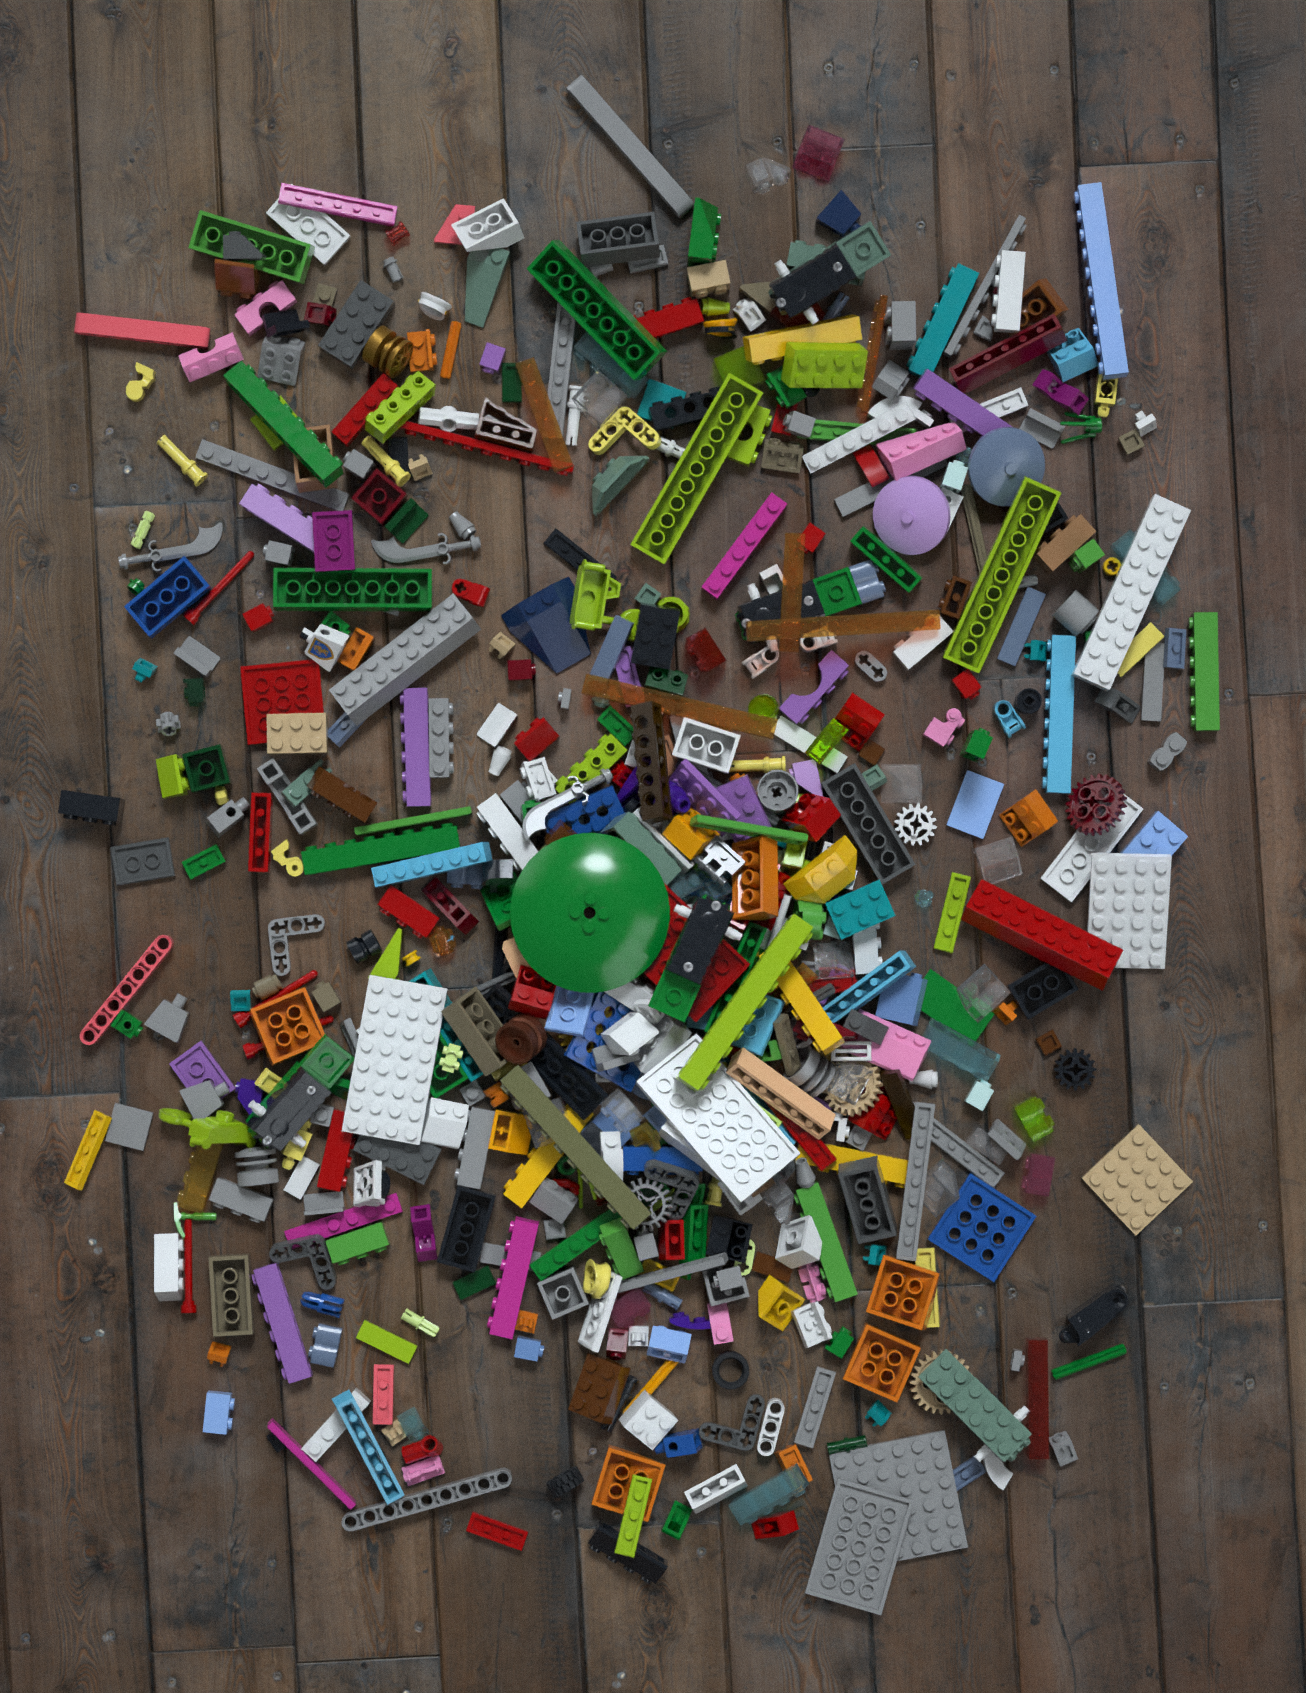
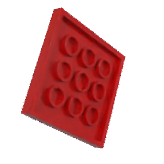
[240,659,324,745]

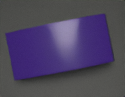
[669,1312,711,1329]

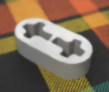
[854,651,887,682]

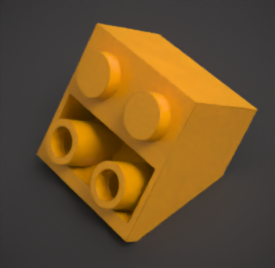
[662,808,720,860]
[488,1109,533,1155]

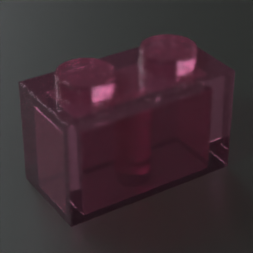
[1021,1153,1055,1197]
[610,1287,652,1329]

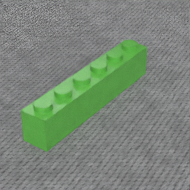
[1188,612,1220,732]
[793,1181,858,1302]

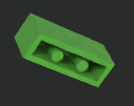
[1068,539,1105,574]
[599,1217,644,1280]
[325,1221,390,1265]

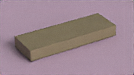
[773,1014,801,1076]

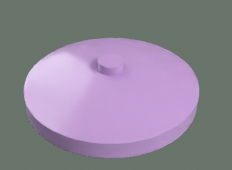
[873,476,951,555]

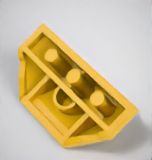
[783,835,857,904]

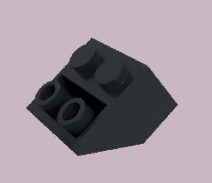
[706,1214,753,1263]

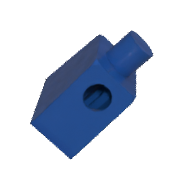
[654,1428,702,1458]

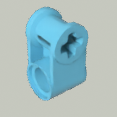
[993,700,1026,738]

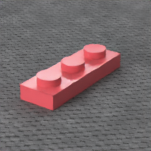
[373,1364,394,1425]

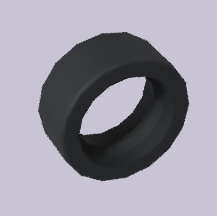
[712,1351,749,1390]

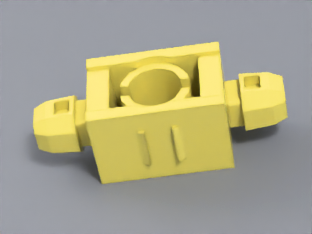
[1093,373,1118,418]
[281,1118,312,1170]

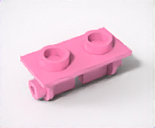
[798,1262,826,1303]
[402,1456,445,1486]

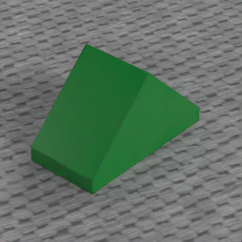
[661,1500,693,1540]

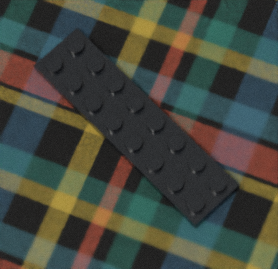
[484,982,608,1120]

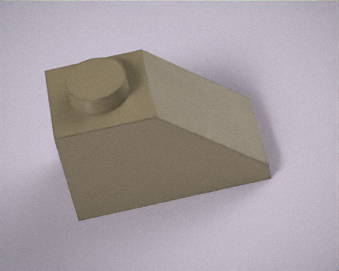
[739,282,777,315]

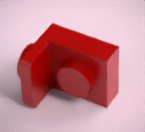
[610,760,632,788]

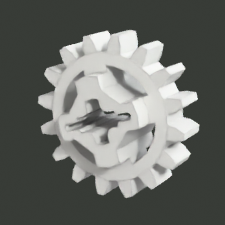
[894,803,937,846]

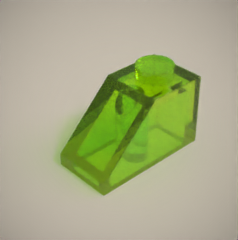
[805,718,849,765]

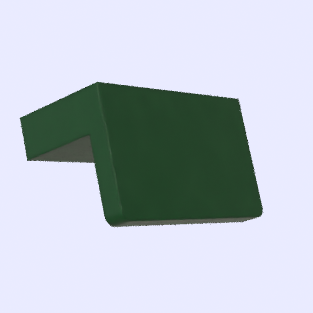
[384,498,429,543]

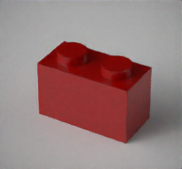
[658,1220,685,1260]

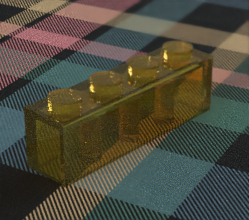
[177,1143,224,1213]

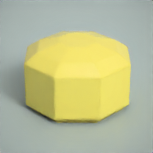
[215,786,229,806]

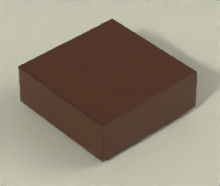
[858,739,885,766]
[1035,1029,1062,1056]

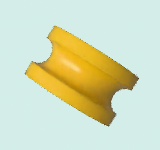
[1102,557,1121,576]
[402,950,421,967]

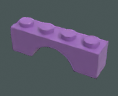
[778,650,849,724]

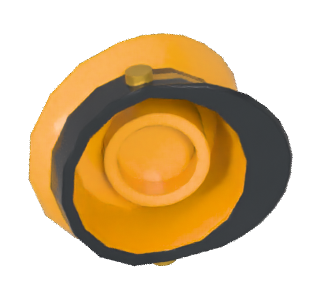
[703,318,738,339]

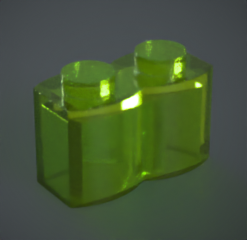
[1013,1096,1055,1142]

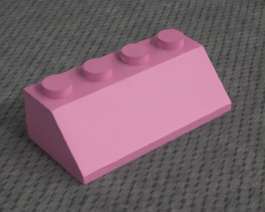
[841,1009,931,1081]

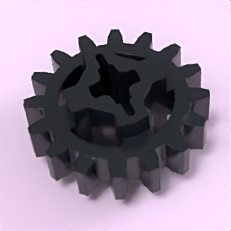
[1053,1048,1097,1091]

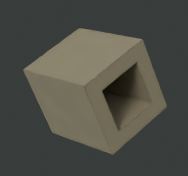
[312,980,342,1012]

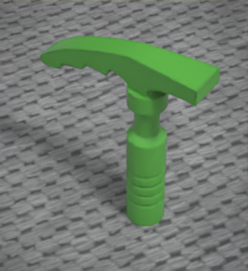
[174,1202,216,1239]

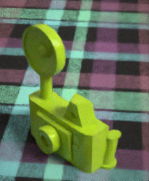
[570,559,639,642]
[158,1108,256,1149]

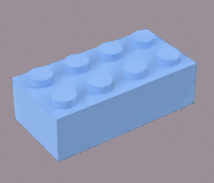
[1120,811,1188,856]

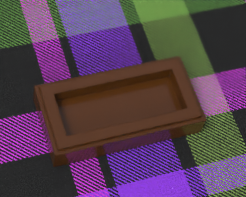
[751,1251,793,1282]

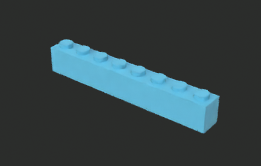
[1042,635,1076,794]

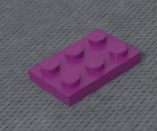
[312,510,355,572]

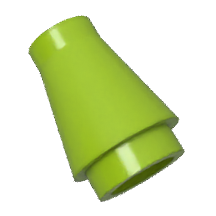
[700,297,730,317]

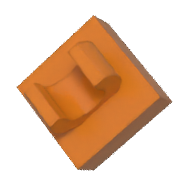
[992,1000,1018,1025]
[515,1309,538,1334]
[207,1341,231,1367]

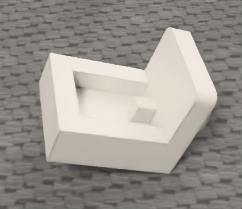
[833,1112,850,1142]

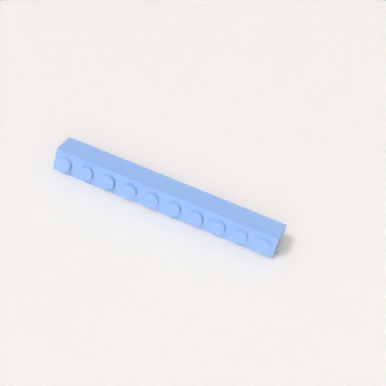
[1074,182,1129,380]

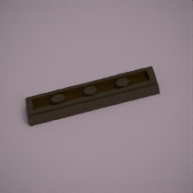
[880,1069,915,1139]

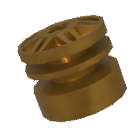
[362,326,414,378]

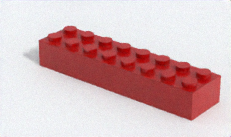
[961,879,1123,991]

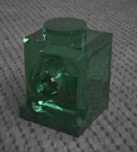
[183,678,206,707]

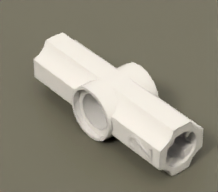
[418,406,479,432]

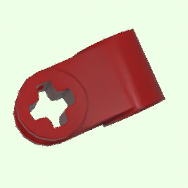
[452,578,490,608]

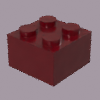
[351,468,408,526]

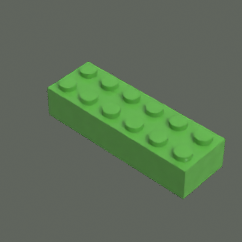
[188,210,315,284]

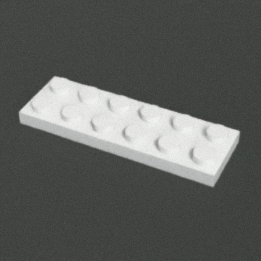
[1040,794,1143,902]

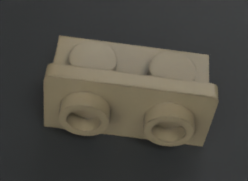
[761,438,804,473]

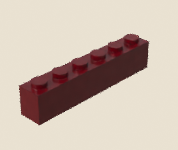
[949,314,1068,394]

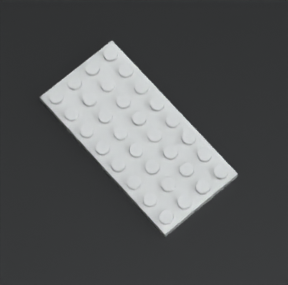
[342,975,448,1145]
[636,1034,800,1204]

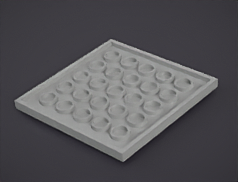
[829,1430,968,1561]

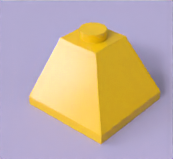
[758,1275,806,1331]

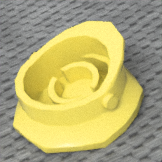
[583,1259,611,1299]

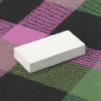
[284,1155,320,1200]

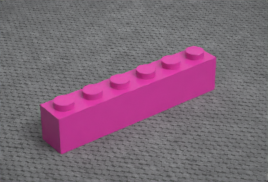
[701,492,787,600]
[487,1216,539,1339]

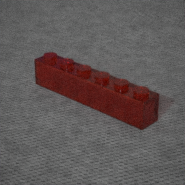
[1026,1338,1049,1459]

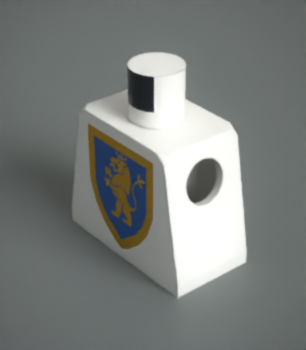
[299,624,349,672]

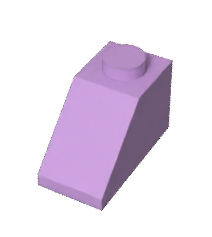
[789,759,823,796]

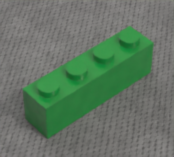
[850,526,923,593]
[959,728,993,763]

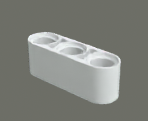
[757,1398,785,1456]

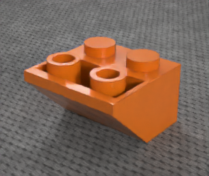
[999,789,1058,847]

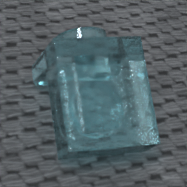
[397,1407,429,1441]

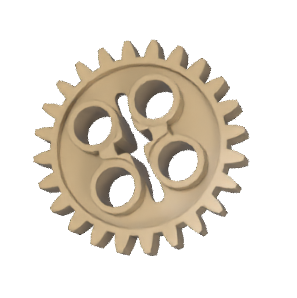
[822,1054,884,1117]
[908,1350,972,1415]

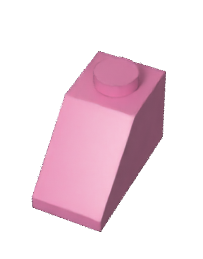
[707,1303,733,1345]

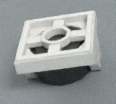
[353,1160,391,1207]

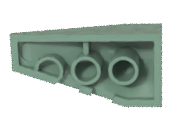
[465,248,511,328]

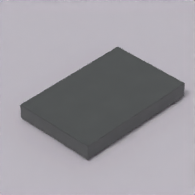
[110,837,175,886]

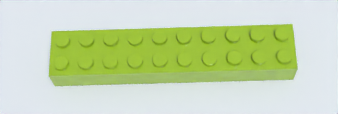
[630,373,764,564]
[942,476,1061,673]
[675,914,813,1092]

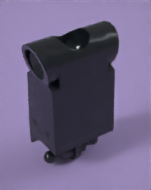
[1059,1284,1128,1346]

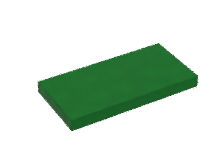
[921,969,995,1046]

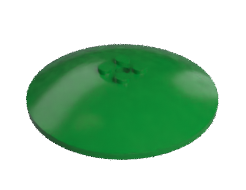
[510,833,670,993]

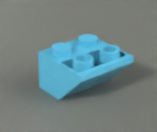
[1047,328,1098,382]

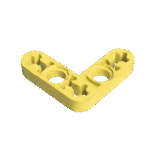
[588,407,661,455]

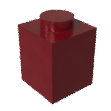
[507,659,536,681]

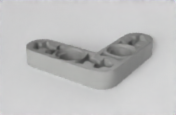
[268,914,325,976]

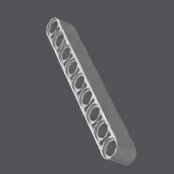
[566,75,694,218]
[341,1468,512,1531]

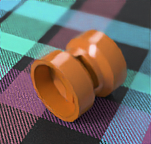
[483,1081,510,1108]

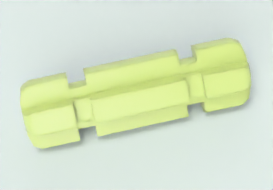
[131,511,155,549]

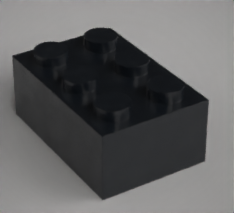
[630,602,680,669]
[58,790,125,826]
[1006,962,1079,1020]

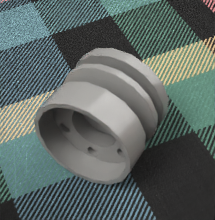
[755,770,798,815]
[783,1045,836,1098]
[235,1146,279,1186]

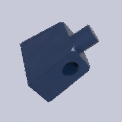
[816,190,861,238]

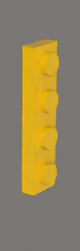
[64,1110,112,1191]

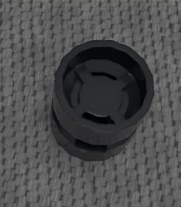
[1014,688,1042,715]
[346,929,382,964]

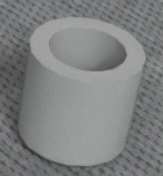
[1052,590,1099,636]

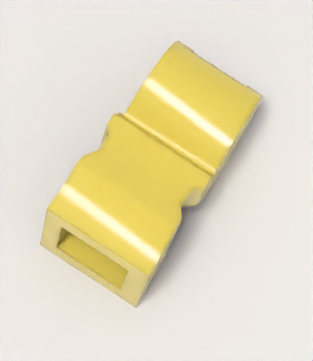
[126,362,156,402]
[271,839,304,876]

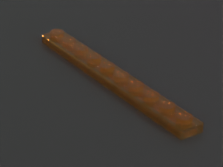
[746,610,941,642]
[581,674,778,740]

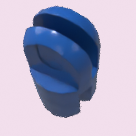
[300,1292,345,1318]

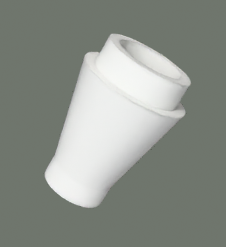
[488,745,512,776]
[909,1070,938,1089]

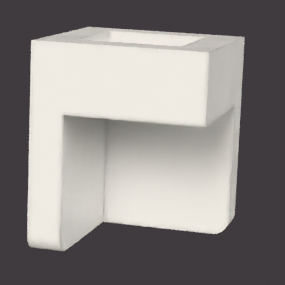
[759,564,788,594]

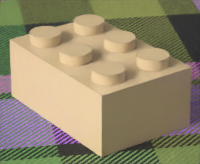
[267,713,329,755]

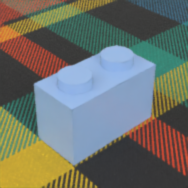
[646,1326,692,1364]
[203,1390,235,1435]

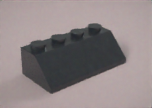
[588,1520,668,1584]

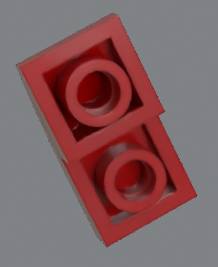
[853,444,889,487]

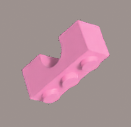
[234,280,297,336]
[178,332,244,382]

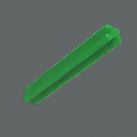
[1051,1344,1127,1380]

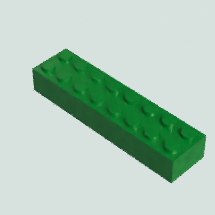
[527,240,668,381]
[273,568,432,612]

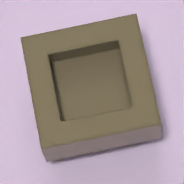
[313,283,338,307]
[1118,429,1145,455]

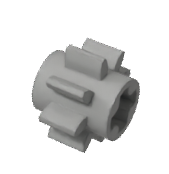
[156,712,181,736]

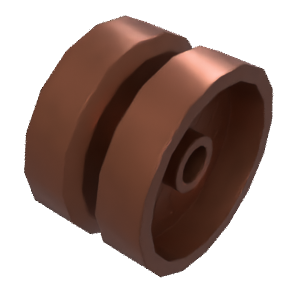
[495,1014,547,1064]

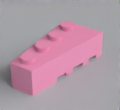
[876,421,966,481]

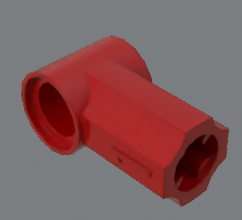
[401,1435,443,1464]

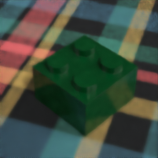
[182,744,232,793]

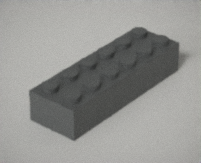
[821,763,916,884]

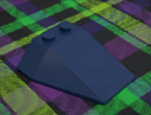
[501,577,591,674]

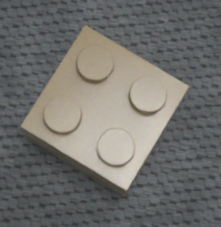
[687,260,730,299]

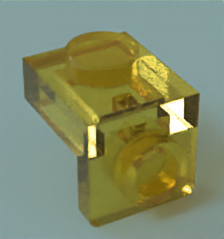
[629,1122,661,1152]

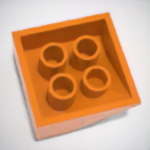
[249,987,325,1066]
[866,1255,940,1330]
[843,1322,921,1402]
[591,1445,666,1522]

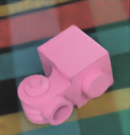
[923,708,965,747]

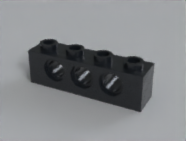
[648,386,720,432]

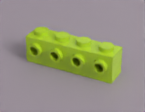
[365,371,436,444]
[555,734,627,804]

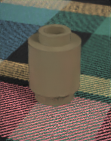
[252,974,283,1000]

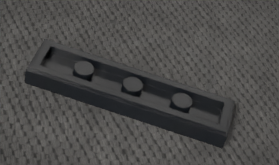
[544,528,617,580]

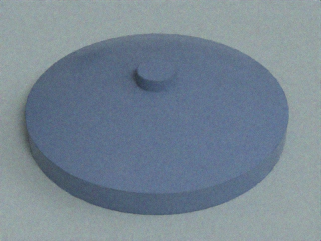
[968,427,1045,506]

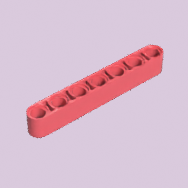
[74,313,210,349]
[80,935,174,1045]

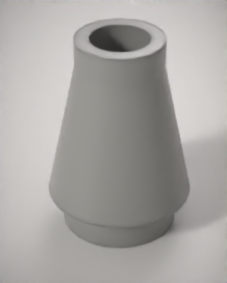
[449,511,477,541]
[795,1157,816,1188]

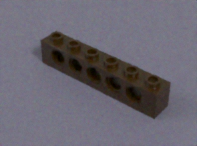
[630,701,673,824]

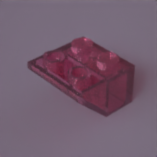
[792,125,845,182]

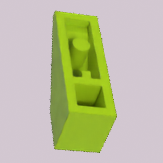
[368,928,403,980]

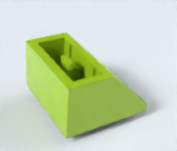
[156,754,190,799]

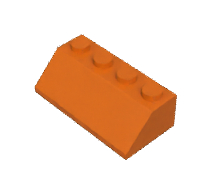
[732,835,778,921]

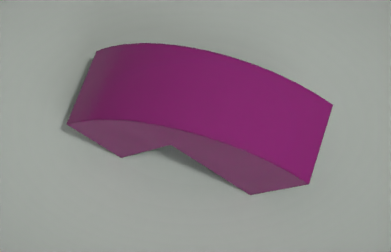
[1033,369,1089,415]
[410,1204,438,1262]

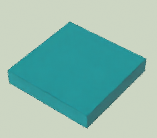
[637,379,687,429]

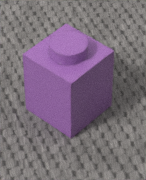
[479,342,506,375]

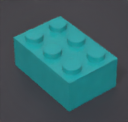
[824,879,896,940]

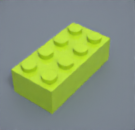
[781,342,868,388]

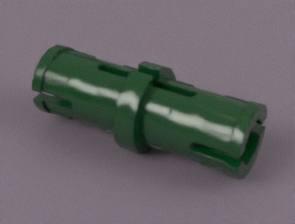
[827,1435,868,1455]

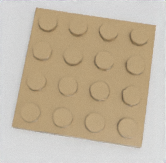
[1081,1124,1193,1236]

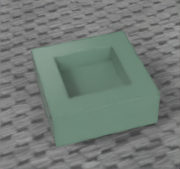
[634,583,662,605]
[862,765,888,791]

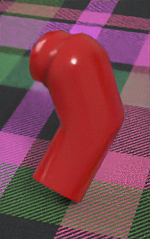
[552,1178,580,1196]

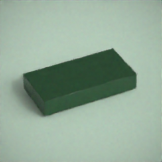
[502,363,522,403]
[452,1265,497,1300]

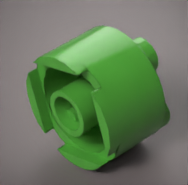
[792,900,826,940]

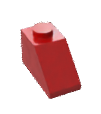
[751,1510,799,1539]

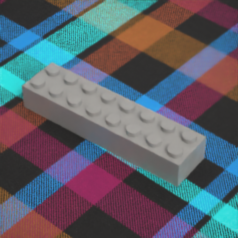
[329,593,481,726]

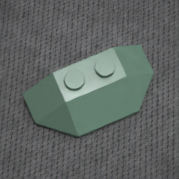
[592,456,650,517]

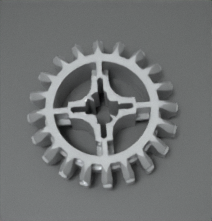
[629,1178,672,1231]

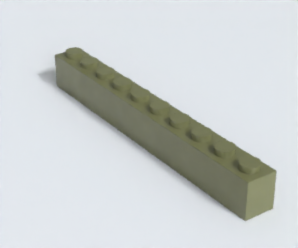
[500,1065,651,1230]

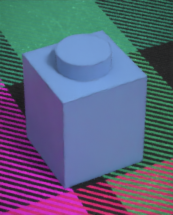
[514,1336,544,1361]

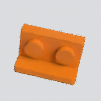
[407,329,437,373]

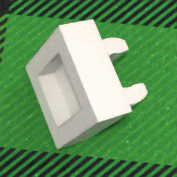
[1135,411,1157,437]
[628,1325,649,1346]

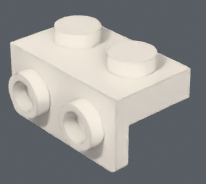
[520,757,556,801]
[791,1302,832,1348]

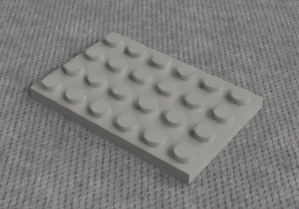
[805,1477,914,1615]

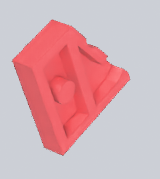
[434,204,475,245]

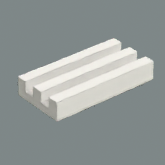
[831,1041,872,1061]

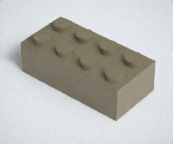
[441,986,508,1077]
[209,1253,255,1337]

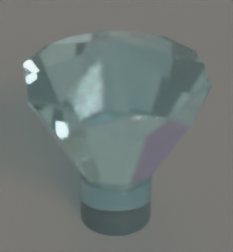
[955,447,972,467]
[914,889,933,908]

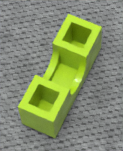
[727,405,773,467]

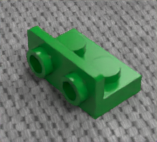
[765,365,807,410]

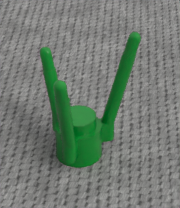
[1060,412,1102,444]

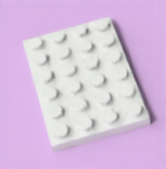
[1087,853,1172,969]

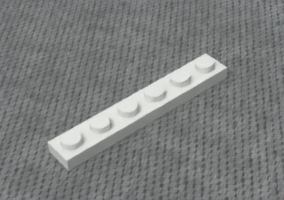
[802,402,916,473]

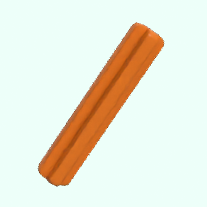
[440,321,461,379]

